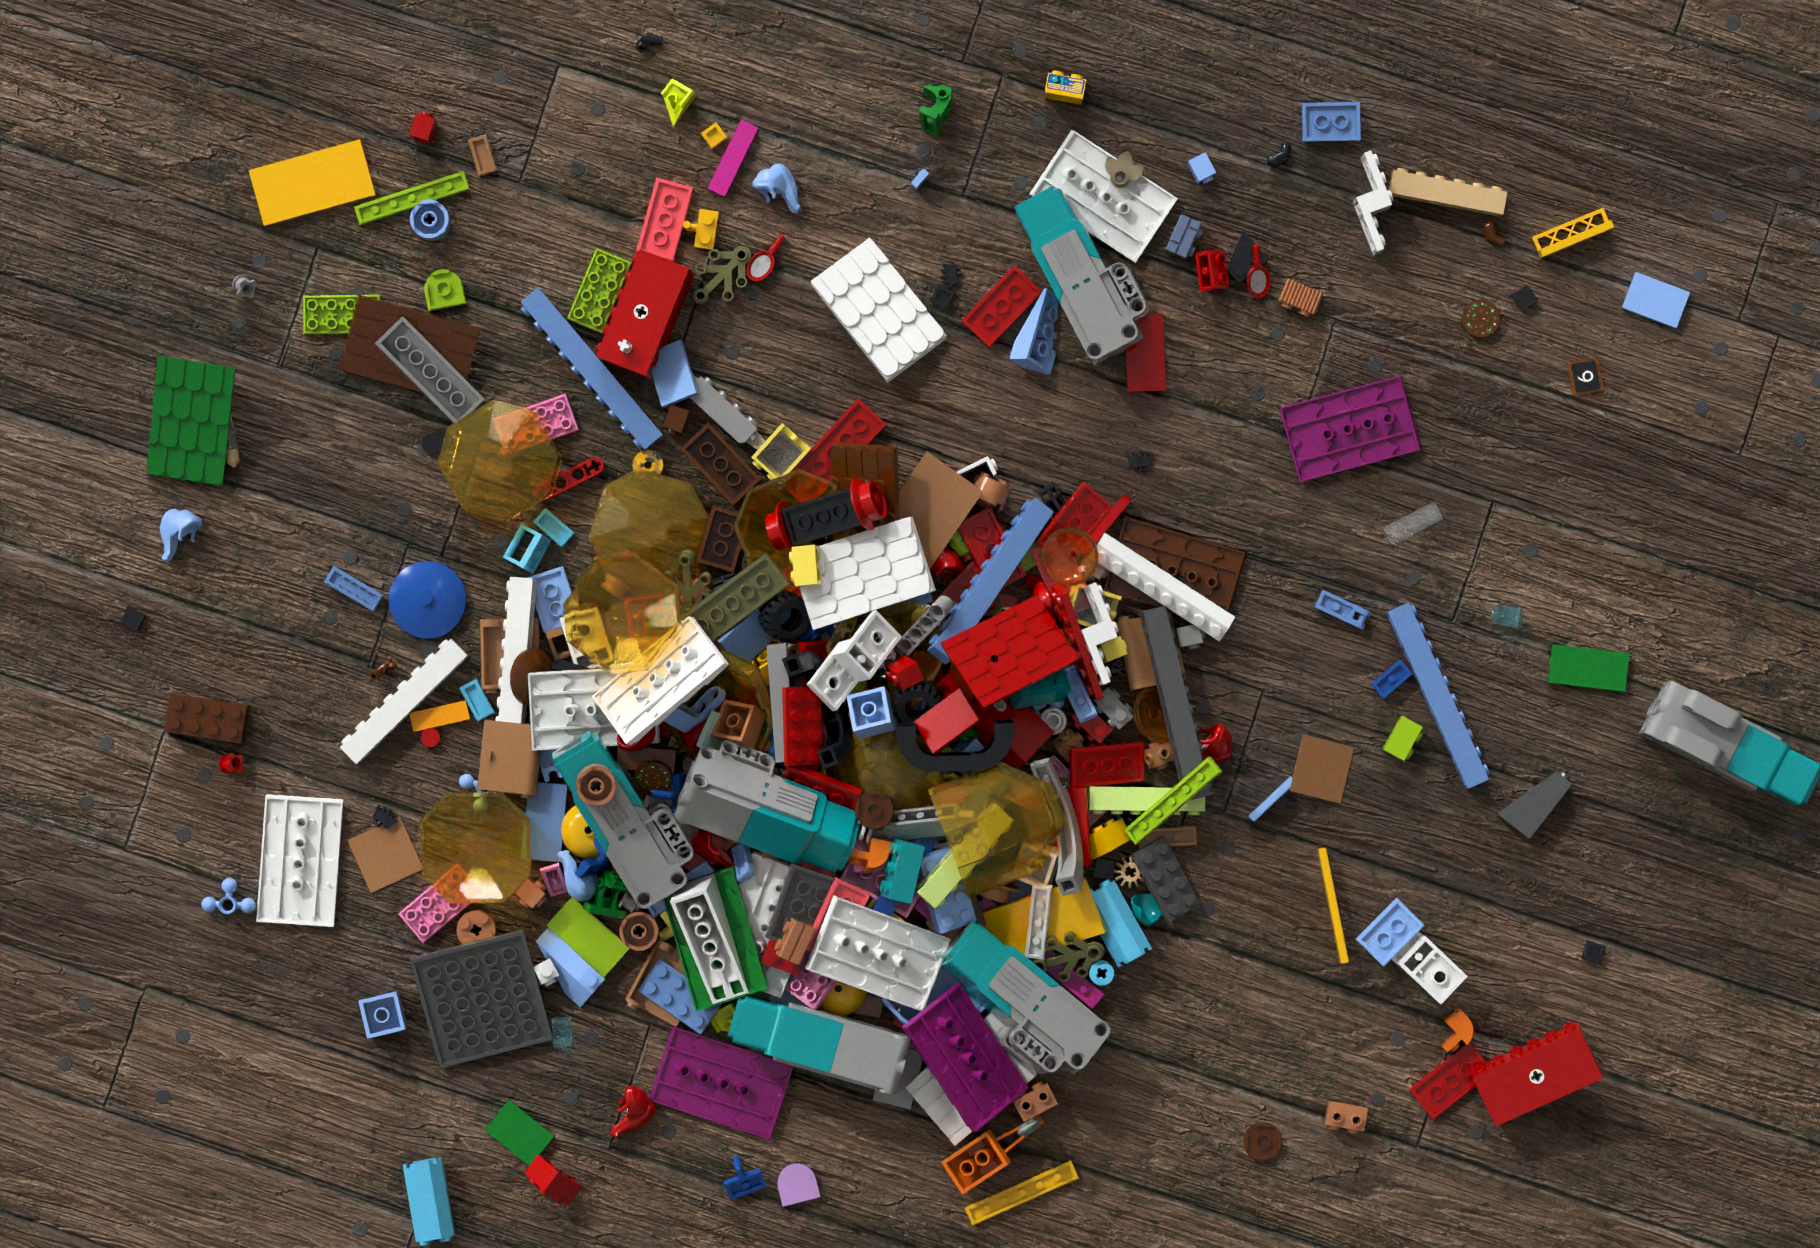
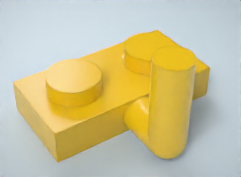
[683,209,719,250]

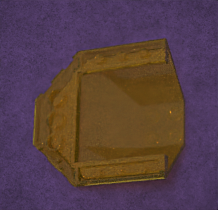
[928,762,1065,898]

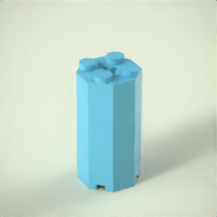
[1090,879,1152,967]
[403,1157,456,1246]

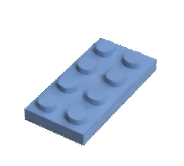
[638,958,723,1035]

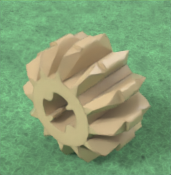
[1114,855,1144,888]

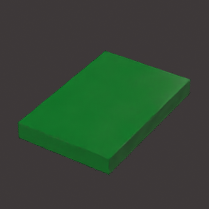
[485,1099,554,1166]

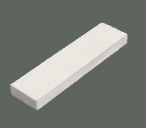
[1025,882,1053,960]

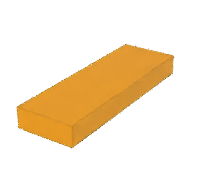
[409,700,470,732]

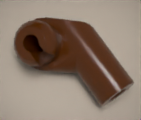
[1483,220,1505,247]
[370,660,397,681]

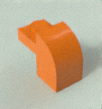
[847,838,891,873]
[1440,1008,1473,1052]

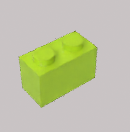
[1382,716,1423,761]

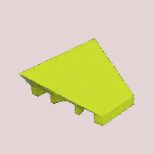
[661,79,696,127]
[711,1001,736,1033]

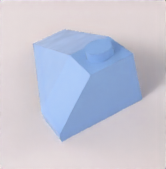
[1009,288,1059,375]
[536,927,607,1007]

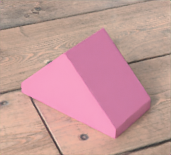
[540,863,567,897]

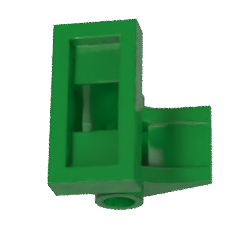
[919,84,953,137]
[583,870,628,919]

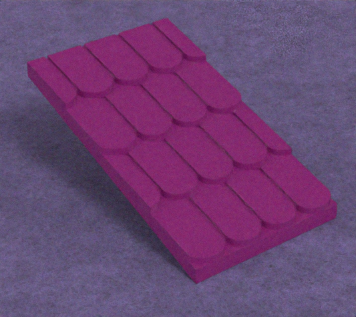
[1279,376,1422,482]
[902,983,1029,1132]
[649,1026,794,1140]

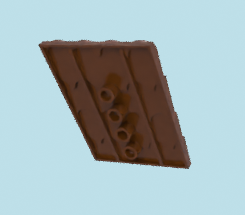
[340,294,480,392]
[831,442,899,541]
[1104,517,1247,613]

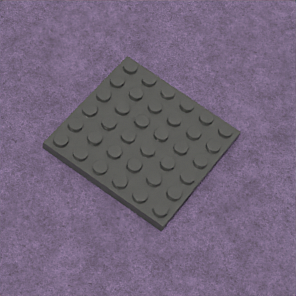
[410,929,553,1068]

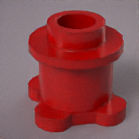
[219,753,244,774]

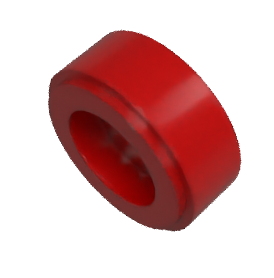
[421,728,441,747]

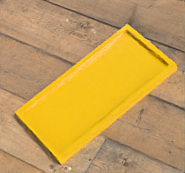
[249,139,376,227]
[982,878,1106,955]

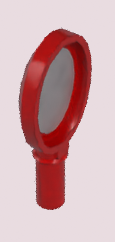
[746,234,786,282]
[1247,244,1271,298]

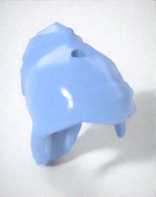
[752,163,801,214]
[160,509,202,563]
[556,850,597,901]

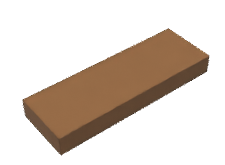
[1139,826,1197,849]

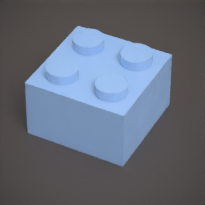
[847,686,895,739]
[358,991,408,1039]

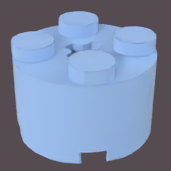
[410,200,451,241]

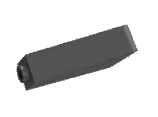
[1497,771,1572,839]

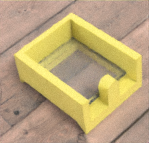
[751,423,811,483]
[1069,583,1122,627]

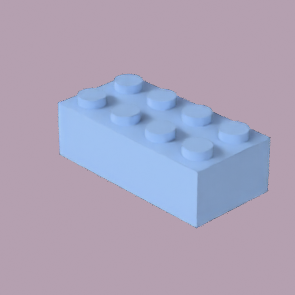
[918,845,977,934]

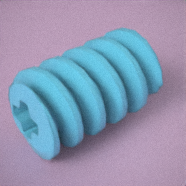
[1088,960,1114,985]

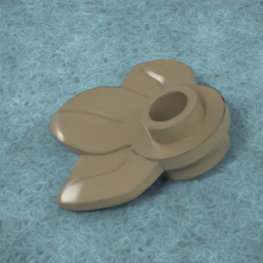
[1105,151,1144,188]

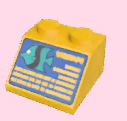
[1044,71,1086,105]

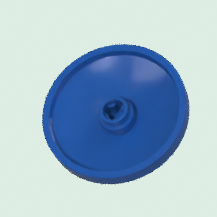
[389,561,467,639]

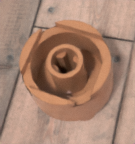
[972,472,1011,513]
[576,763,616,806]
[457,910,498,944]
[619,911,660,951]

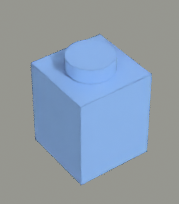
[1187,152,1216,184]

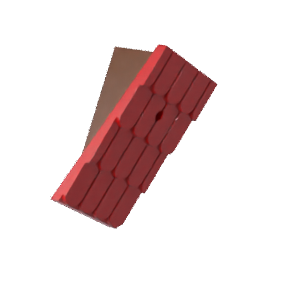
[940,595,1080,709]

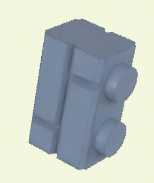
[1165,214,1204,260]

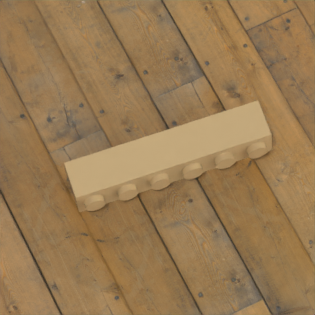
[1388,168,1507,217]

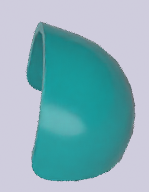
[1131,893,1162,926]

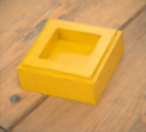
[701,122,728,149]

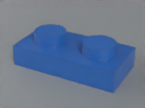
[1370,659,1413,699]

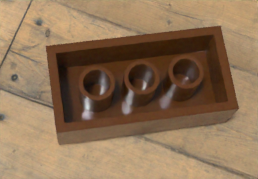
[680,423,762,507]
[164,693,250,744]

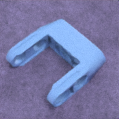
[663,686,726,733]

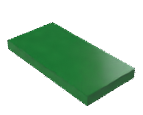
[1547,644,1630,692]

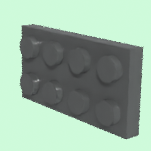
[1131,836,1200,923]

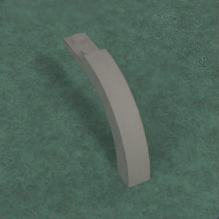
[1030,758,1083,896]

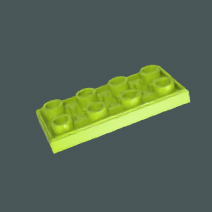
[567,248,632,334]
[303,295,381,335]
[547,897,630,977]

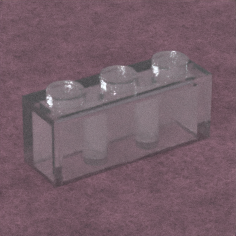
[1381,502,1443,546]

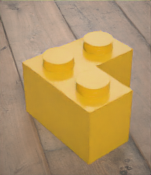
[1090,818,1131,861]

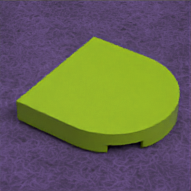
[424,269,467,312]

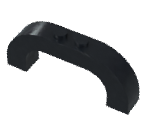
[782,651,853,769]
[895,719,1014,775]

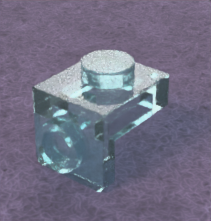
[1491,605,1523,628]
[551,1016,573,1049]

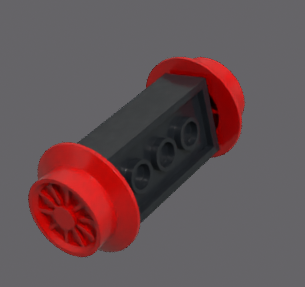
[765,477,887,552]

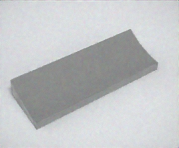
[374,316,485,427]
[766,642,791,763]

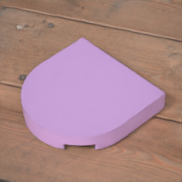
[777,1163,821,1207]

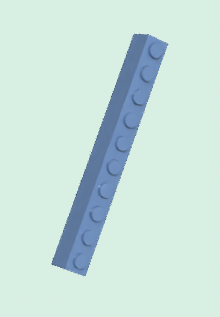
[521,288,663,450]
[927,498,1053,664]
[1386,603,1490,789]

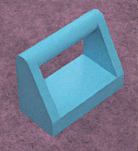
[503,524,552,574]

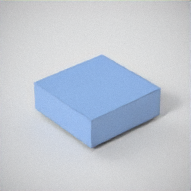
[911,169,929,190]

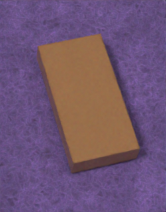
[468,134,497,177]

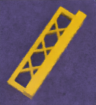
[1532,208,1614,259]

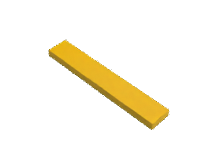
[1317,848,1349,964]
[965,1160,1079,1226]

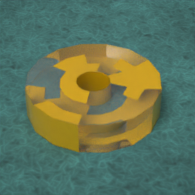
[632,450,664,481]

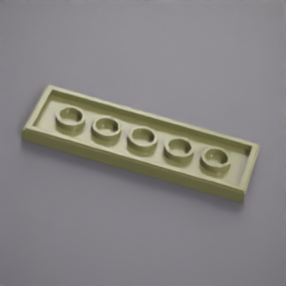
[675,553,790,642]

